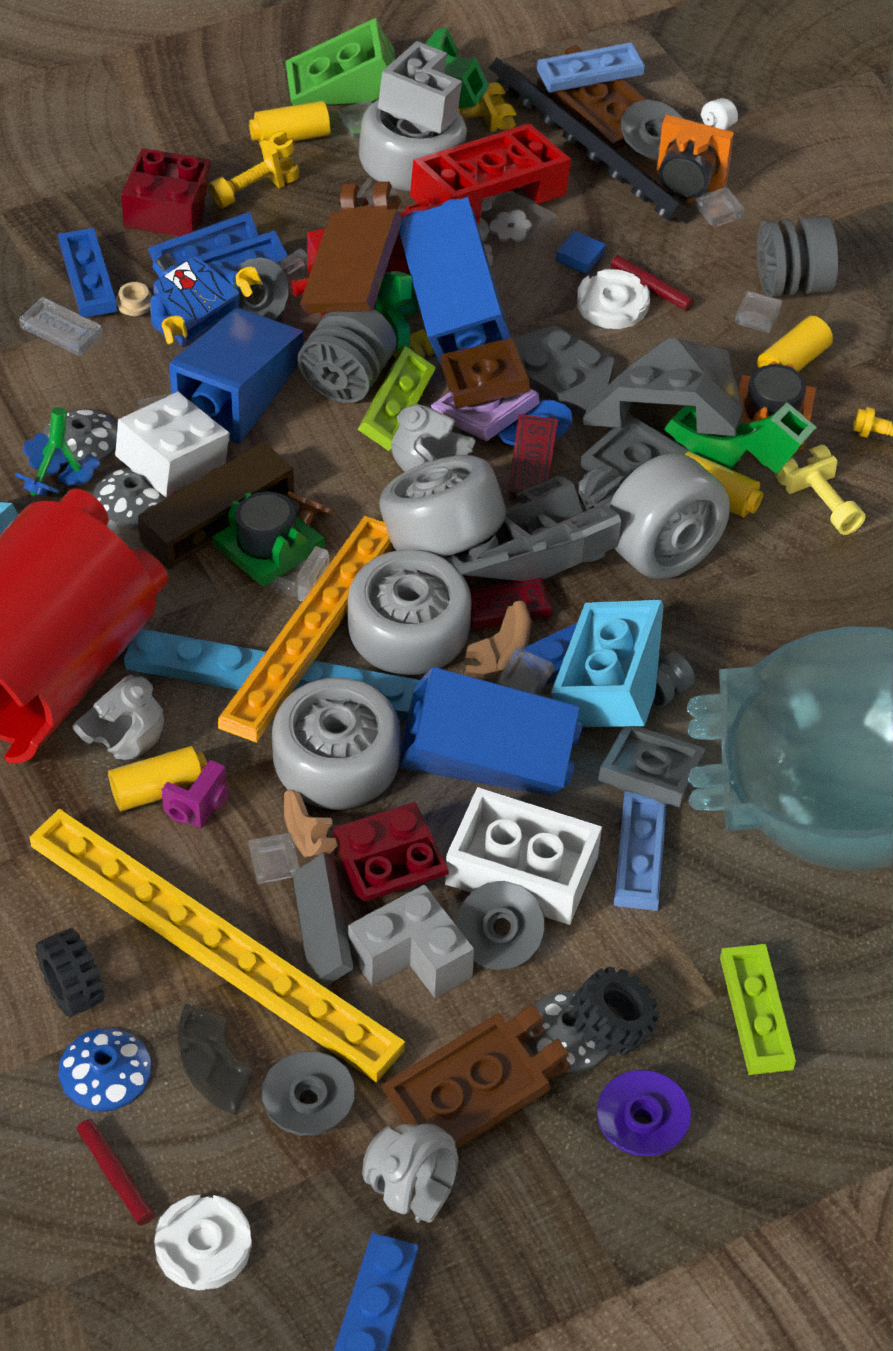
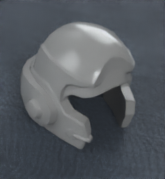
[391,404,476,472]
[72,674,164,760]
[362,1123,458,1223]

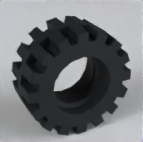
[35,928,105,1017]
[570,967,659,1056]

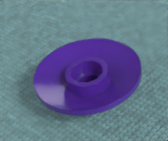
[597,1070,691,1156]

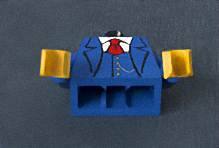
[150,254,263,348]

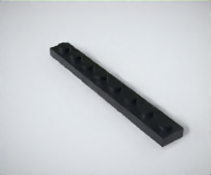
[489,57,695,224]

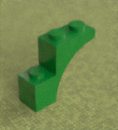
[425,27,489,109]
[664,402,817,474]

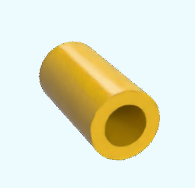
[249,101,330,146]
[757,316,833,372]
[684,451,763,518]
[108,746,207,812]

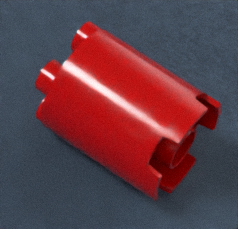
[0,489,168,764]

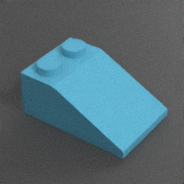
[551,600,664,727]

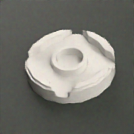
[577,269,650,329]
[154,1195,252,1290]

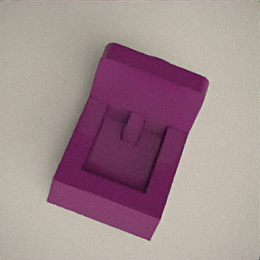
[161,760,229,829]

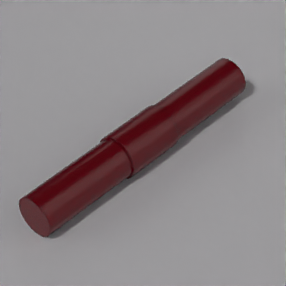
[610,255,694,312]
[76,1119,155,1226]

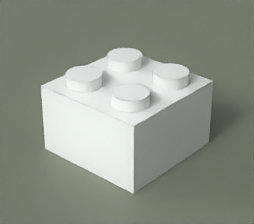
[115,392,229,498]

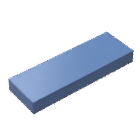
[537,42,645,92]
[614,791,667,911]

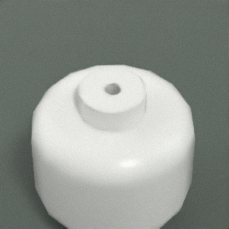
[700,98,738,130]

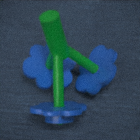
[15,407,100,497]

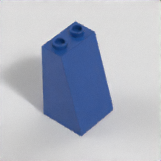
[399,197,512,364]
[169,307,304,444]
[399,667,582,796]

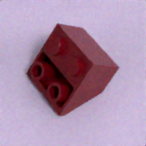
[121,148,211,237]
[333,802,449,901]

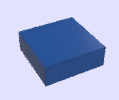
[556,231,606,274]

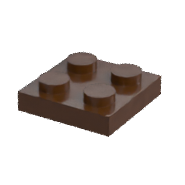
[439,337,530,409]

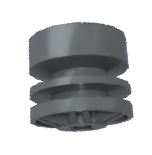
[757,215,838,297]
[298,309,396,403]

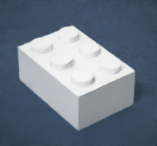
[445,787,602,925]

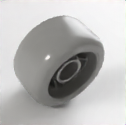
[359,99,467,191]
[609,453,730,579]
[379,455,506,558]
[348,550,471,675]
[272,678,401,810]

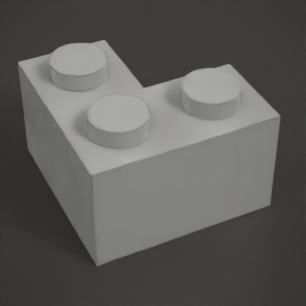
[378,41,462,134]
[348,885,474,998]

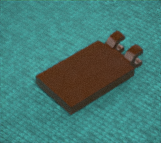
[537,44,647,150]
[300,181,403,313]
[381,1004,571,1149]

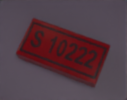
[508,414,558,493]
[470,578,552,631]

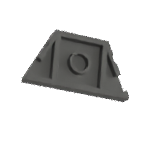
[513,325,615,427]

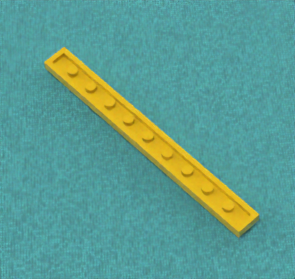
[30,809,405,1083]

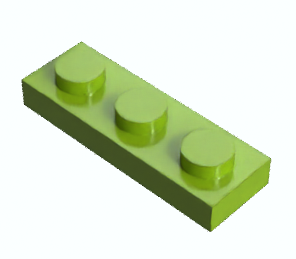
[357,346,436,451]
[720,944,796,1075]

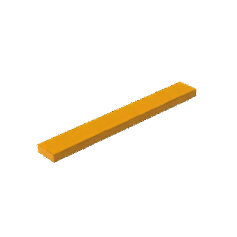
[218,516,393,743]

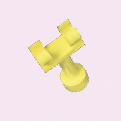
[775,444,866,535]

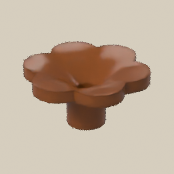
[287,491,334,526]

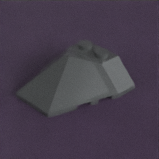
[583,338,743,436]
[443,474,621,581]

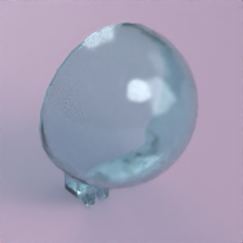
[687,626,893,872]

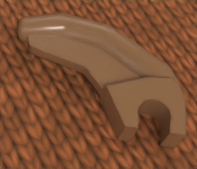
[464,601,532,681]
[284,789,337,859]

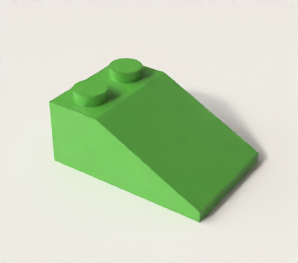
[286,18,396,106]

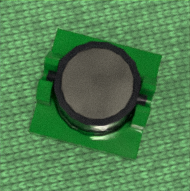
[212,491,325,587]

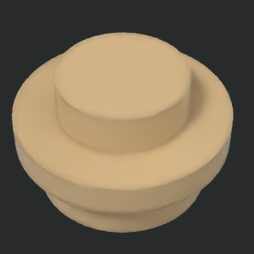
[116,282,153,316]

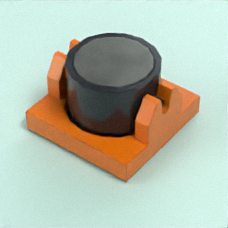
[656,115,734,203]
[738,361,816,450]

